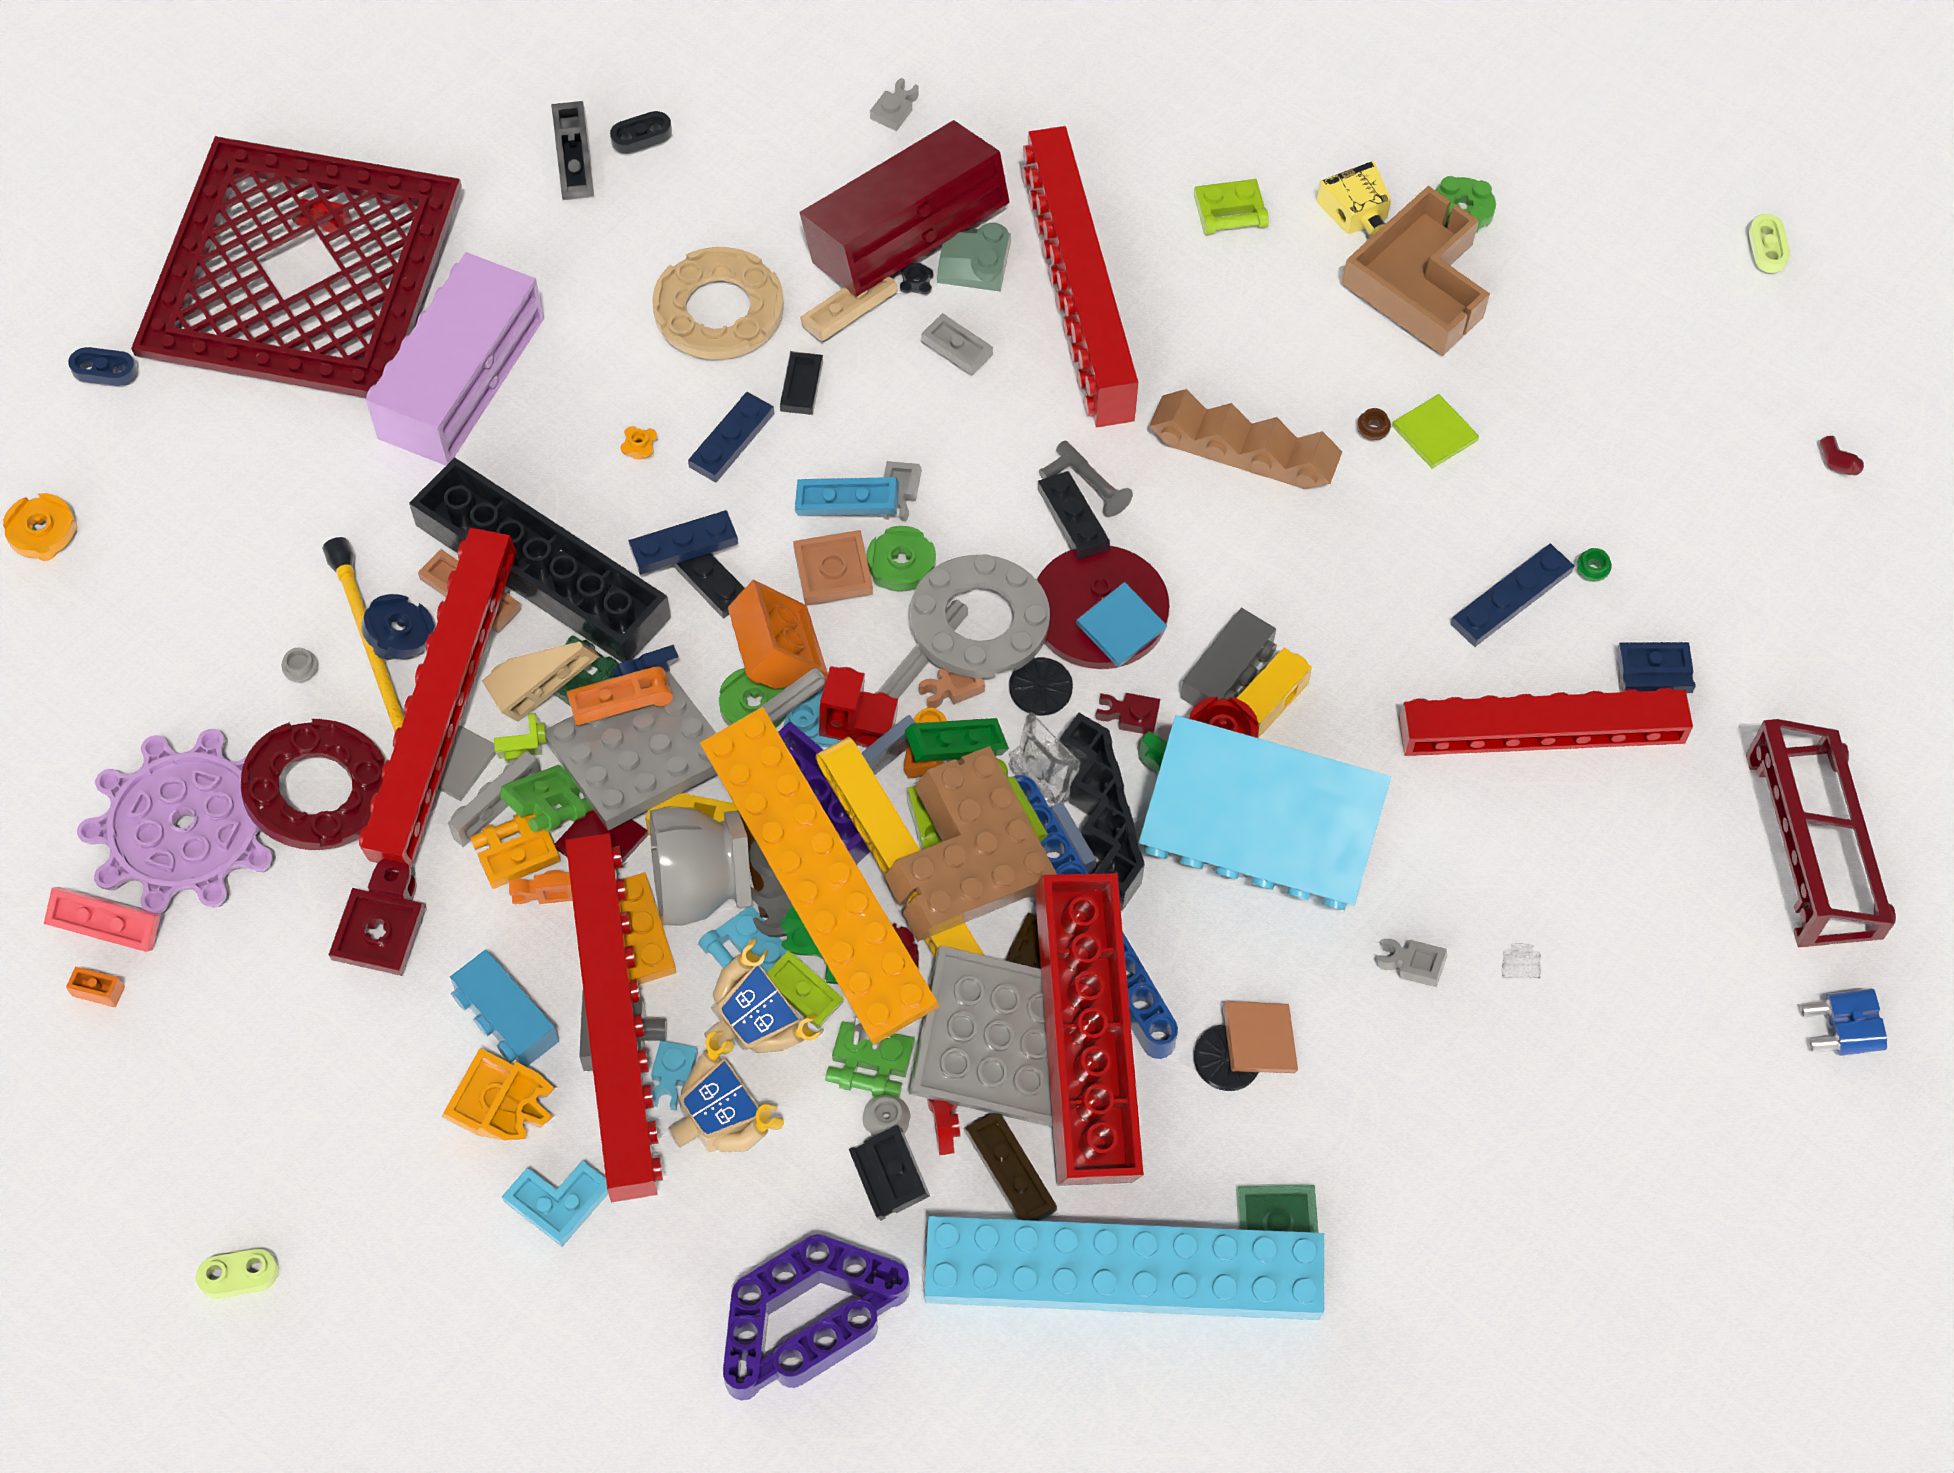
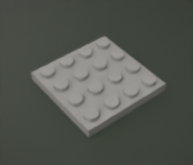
[545,672,717,830]
[909,945,1053,1127]

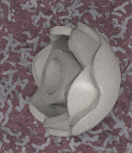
[863,1094,911,1136]

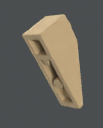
[482,641,600,722]

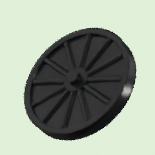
[1009,657,1073,716]
[1194,1025,1259,1091]

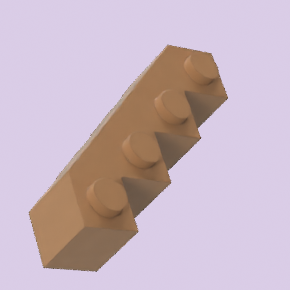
[1149,389,1342,489]

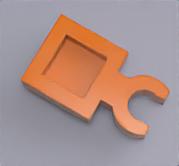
[509,870,572,904]

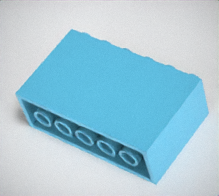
[1139,715,1392,911]

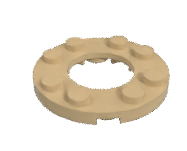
[652,247,784,359]

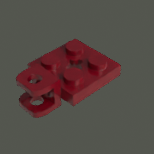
[328,859,425,976]

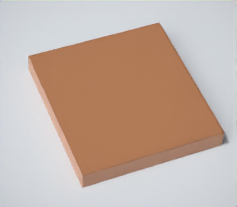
[1223,1001,1298,1074]

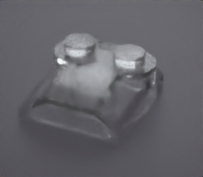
[1008,712,1080,805]

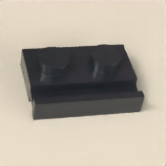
[848,1125,930,1221]

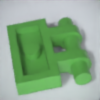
[500,765,593,832]
[825,1021,915,1098]

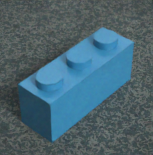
[450,949,559,1067]

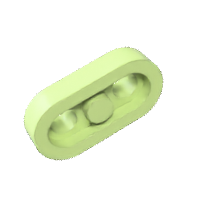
[1749,214,1790,273]
[196,1249,279,1299]

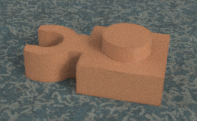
[919,669,985,708]

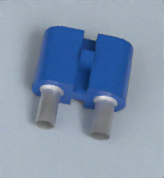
[1801,988,1887,1056]

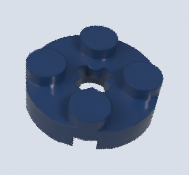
[361,594,434,659]

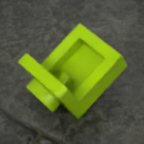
[494,713,547,763]

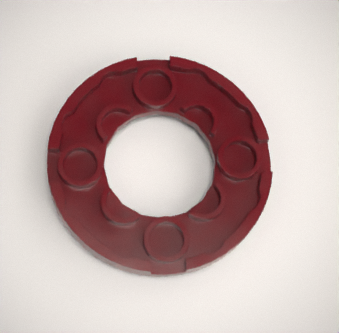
[241,719,385,850]

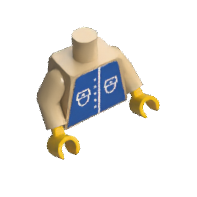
[704,939,824,1053]
[668,1032,784,1152]

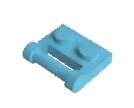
[698,906,787,973]

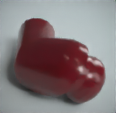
[1819,436,1864,475]

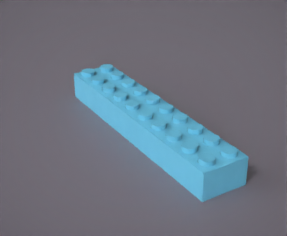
[924,1216,1324,1320]

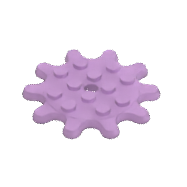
[77,729,287,914]

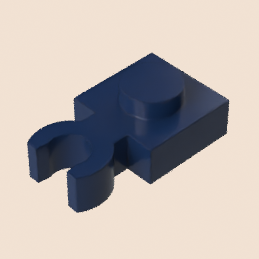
[612,644,679,678]

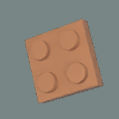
[793,530,873,606]

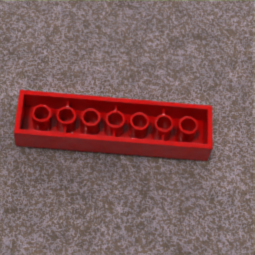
[1035,873,1144,1186]

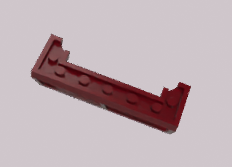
[1746,719,1896,947]

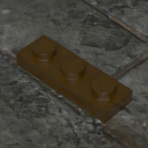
[966,1113,1057,1221]

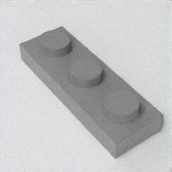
[448,751,540,848]

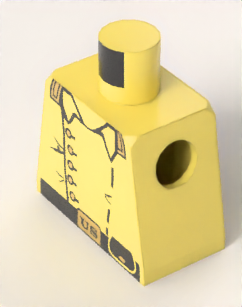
[1317,161,1391,237]

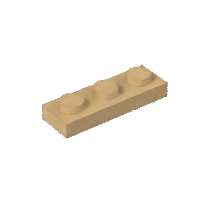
[800,277,898,342]

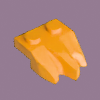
[442,1048,555,1141]

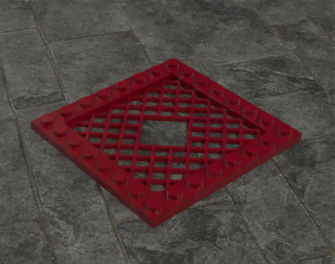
[131,136,462,398]

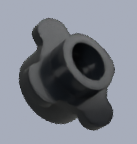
[900,263,934,295]

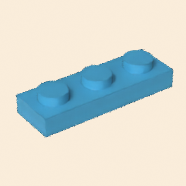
[795,477,899,516]

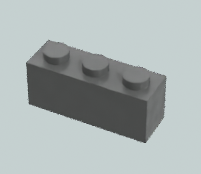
[1180,607,1277,707]

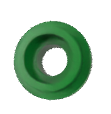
[1576,548,1612,581]

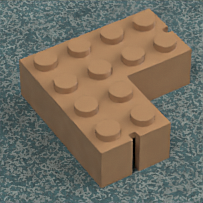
[1342,185,1490,356]
[884,746,1057,942]

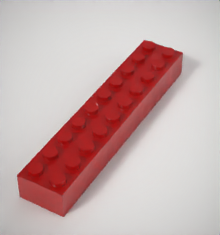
[1022,126,1139,428]

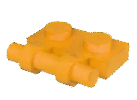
[470,813,561,889]

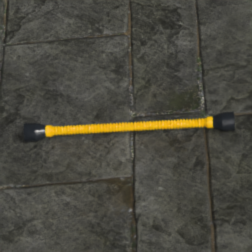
[322,537,438,794]

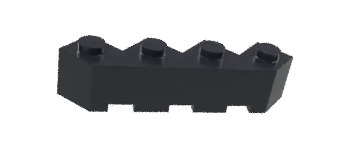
[1058,712,1145,911]

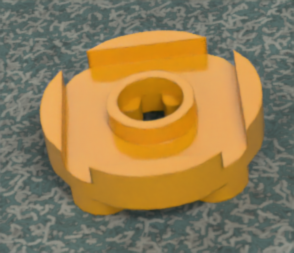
[3,493,77,561]

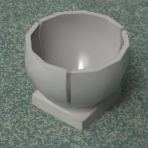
[649,806,752,926]

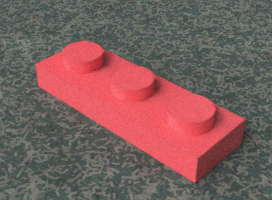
[44,887,161,952]

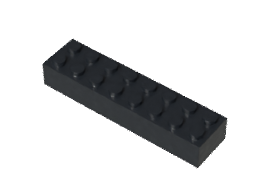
[409,457,671,662]

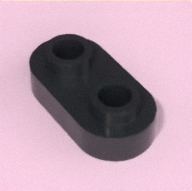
[610,111,672,153]

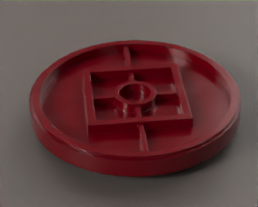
[1037,546,1170,669]

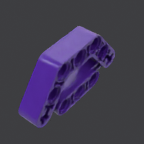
[723,1234,910,1401]

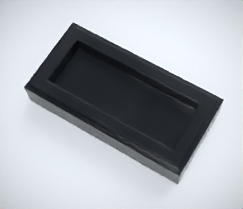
[780,351,823,415]

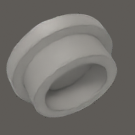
[281,647,318,682]

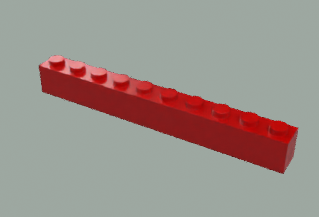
[359,528,517,870]
[565,833,663,1203]

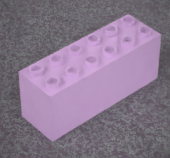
[366,252,544,466]

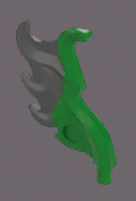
[749,840,838,984]

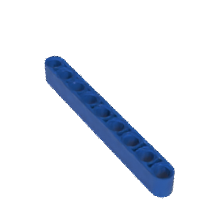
[1012,775,1178,1059]

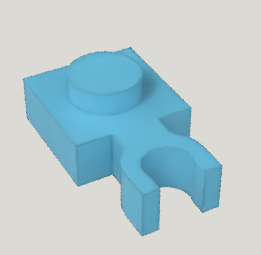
[651,1041,698,1111]

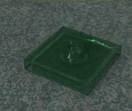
[1237,1185,1319,1233]

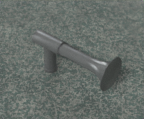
[1039,440,1133,517]

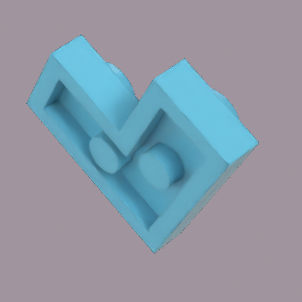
[502,1160,608,1247]

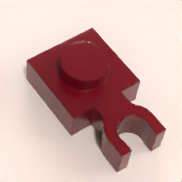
[1096,693,1161,734]

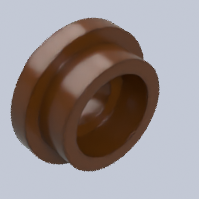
[1357,408,1391,440]

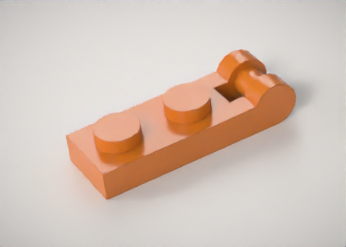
[567,667,673,726]

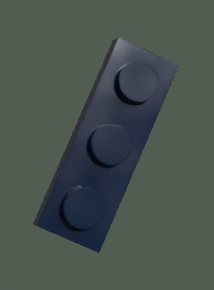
[688,392,775,483]
[628,510,738,575]

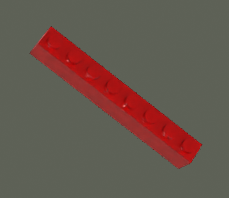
[1399,688,1693,756]

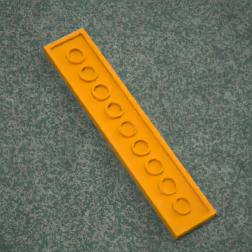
[700,707,940,1045]

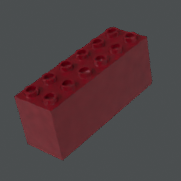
[799,120,1010,297]

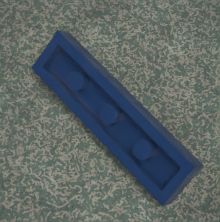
[1450,543,1575,647]

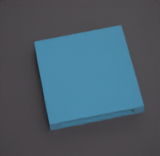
[1076,582,1167,668]

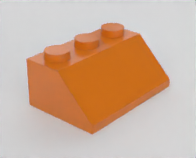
[728,579,828,689]

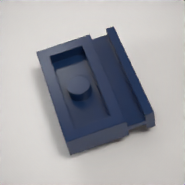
[1617,642,1696,693]

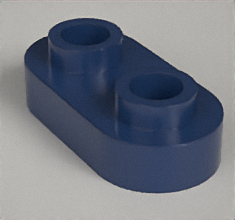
[68,347,137,386]

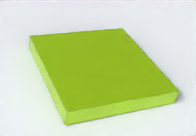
[1392,394,1479,469]

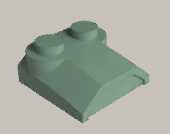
[937,223,1011,292]

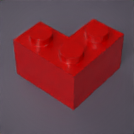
[819,666,899,748]

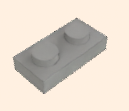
[922,313,993,375]

